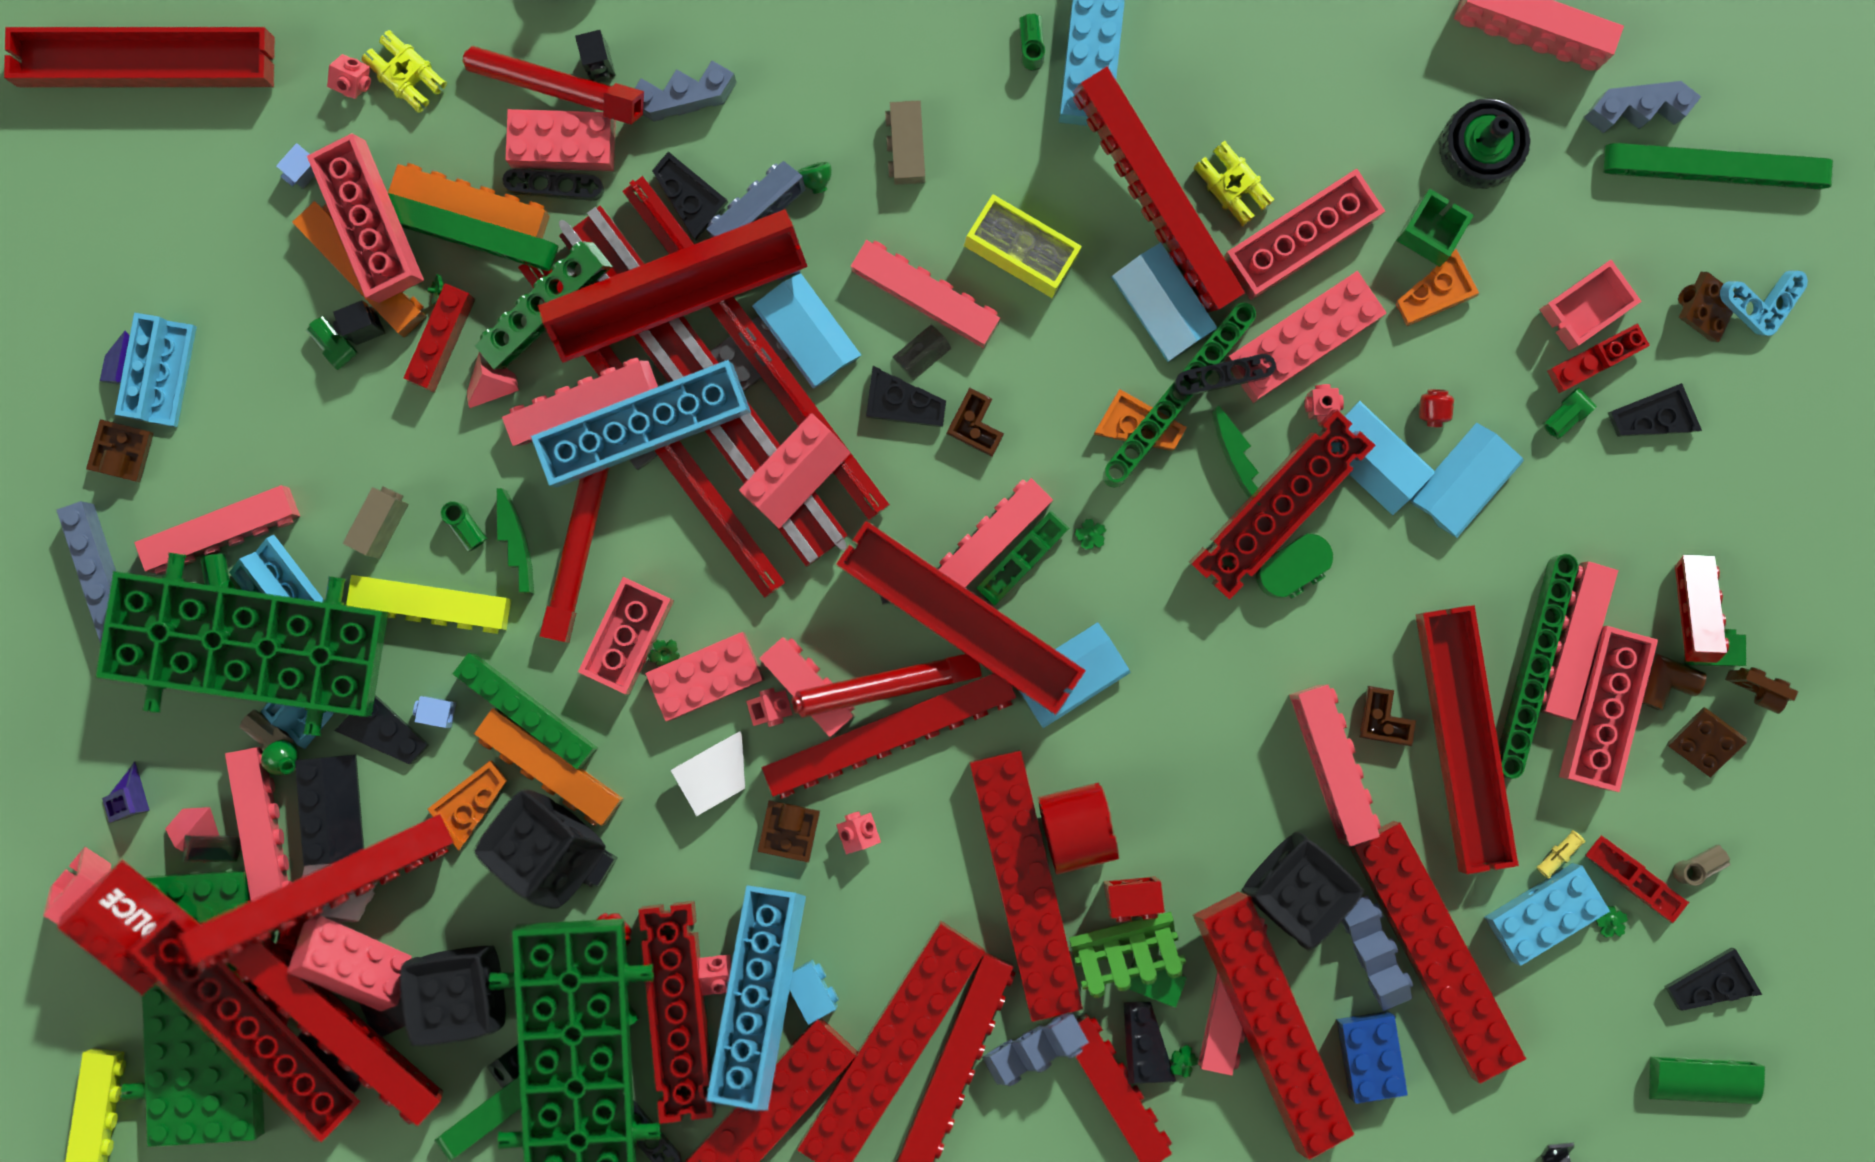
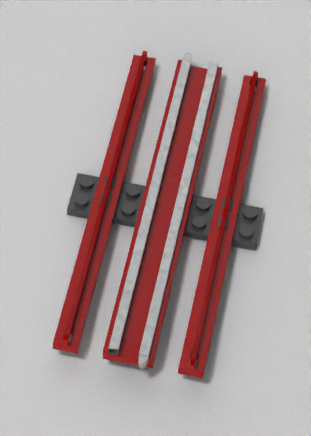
[518,176,890,598]

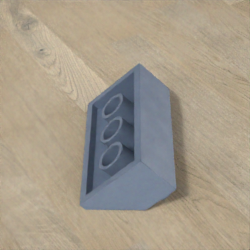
[707,161,806,238]

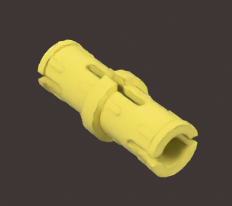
[1536,830,1585,879]

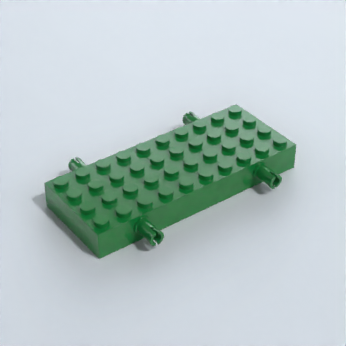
[96,552,388,736]
[121,870,278,1147]
[489,918,661,1162]

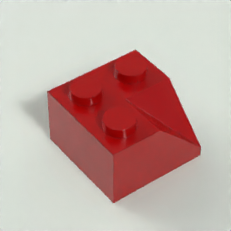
[1104,876,1165,922]

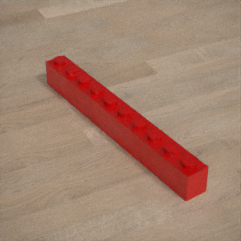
[761,673,1016,799]
[896,952,1016,1162]

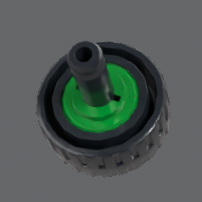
[1439,98,1531,189]

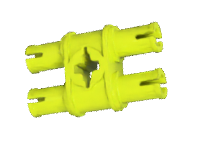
[361,30,447,113]
[1193,141,1275,227]

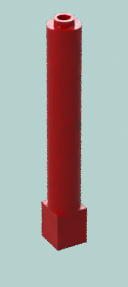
[463,46,644,125]
[540,468,609,643]
[792,654,982,717]

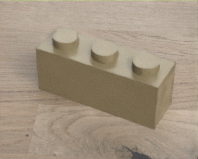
[885,100,925,185]

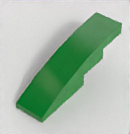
[1211,406,1261,506]
[497,488,534,593]
[976,511,1070,606]

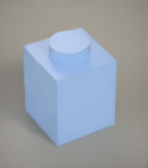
[276,143,315,189]
[413,696,457,728]

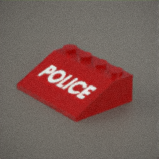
[57,859,201,996]

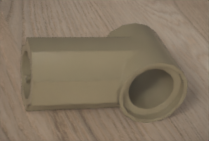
[239,710,294,751]
[1673,845,1730,886]

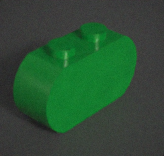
[1256,534,1333,599]

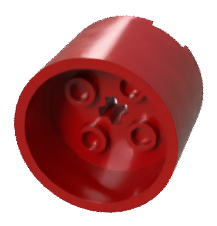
[1038,782,1119,875]

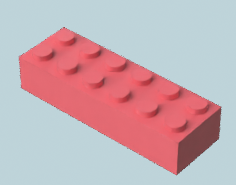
[1454,0,1624,71]
[307,133,424,303]
[1224,169,1385,301]
[1225,270,1387,403]
[1559,626,1658,792]
[1289,684,1381,846]

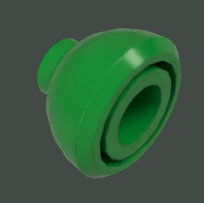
[798,162,832,194]
[261,740,299,776]

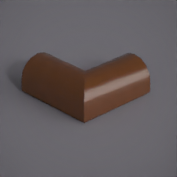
[946,387,1004,457]
[1642,653,1707,711]
[1359,686,1416,746]

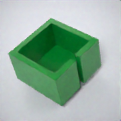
[1396,188,1474,267]

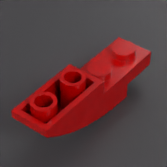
[1547,323,1650,393]

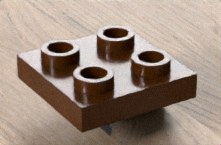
[1678,272,1740,342]
[86,419,154,483]
[1725,667,1799,714]
[1668,707,1747,778]
[758,800,820,863]

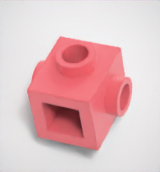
[327,54,371,99]
[1304,384,1344,423]
[746,688,793,727]
[836,811,881,854]
[699,954,732,995]

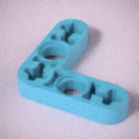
[1720,271,1808,336]

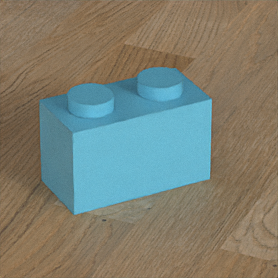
[789,959,839,1025]

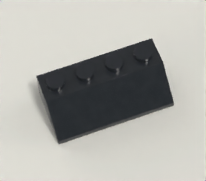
[295,754,364,866]

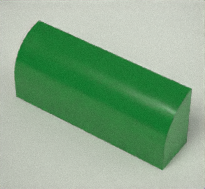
[1649,1057,1765,1104]

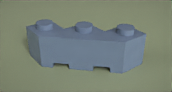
[635,61,737,122]
[1583,81,1701,133]
[1342,895,1413,1011]
[982,1014,1088,1087]

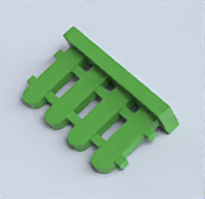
[1069,912,1186,998]

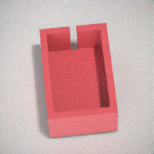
[1539,260,1642,351]
[43,847,112,924]

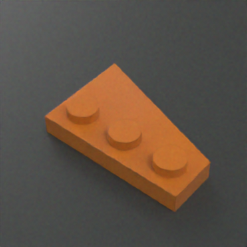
[1396,249,1479,326]
[1093,389,1187,451]
[427,761,508,851]

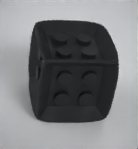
[474,790,606,909]
[1242,832,1364,950]
[400,945,506,1046]

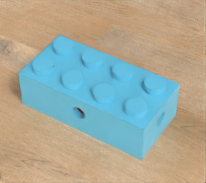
[1484,863,1610,966]

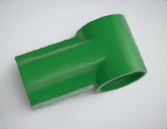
[1019,13,1045,71]
[306,316,358,370]
[1542,387,1597,439]
[441,502,488,552]
[200,554,235,589]

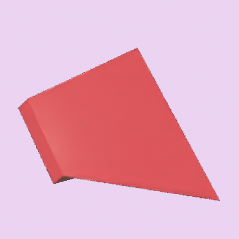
[467,352,519,408]
[165,807,223,863]

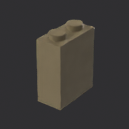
[343,486,409,559]

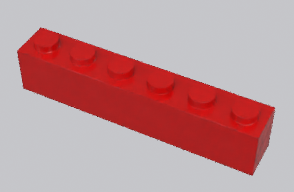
[1075,1013,1173,1162]

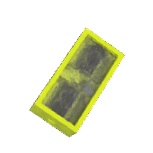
[964,194,1082,298]

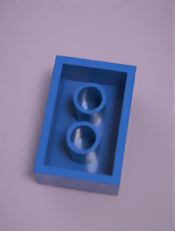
[1336,1011,1408,1104]

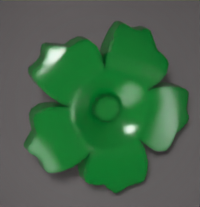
[427,274,443,305]
[1075,519,1106,550]
[648,639,680,667]
[1595,906,1628,938]
[1171,1045,1198,1078]

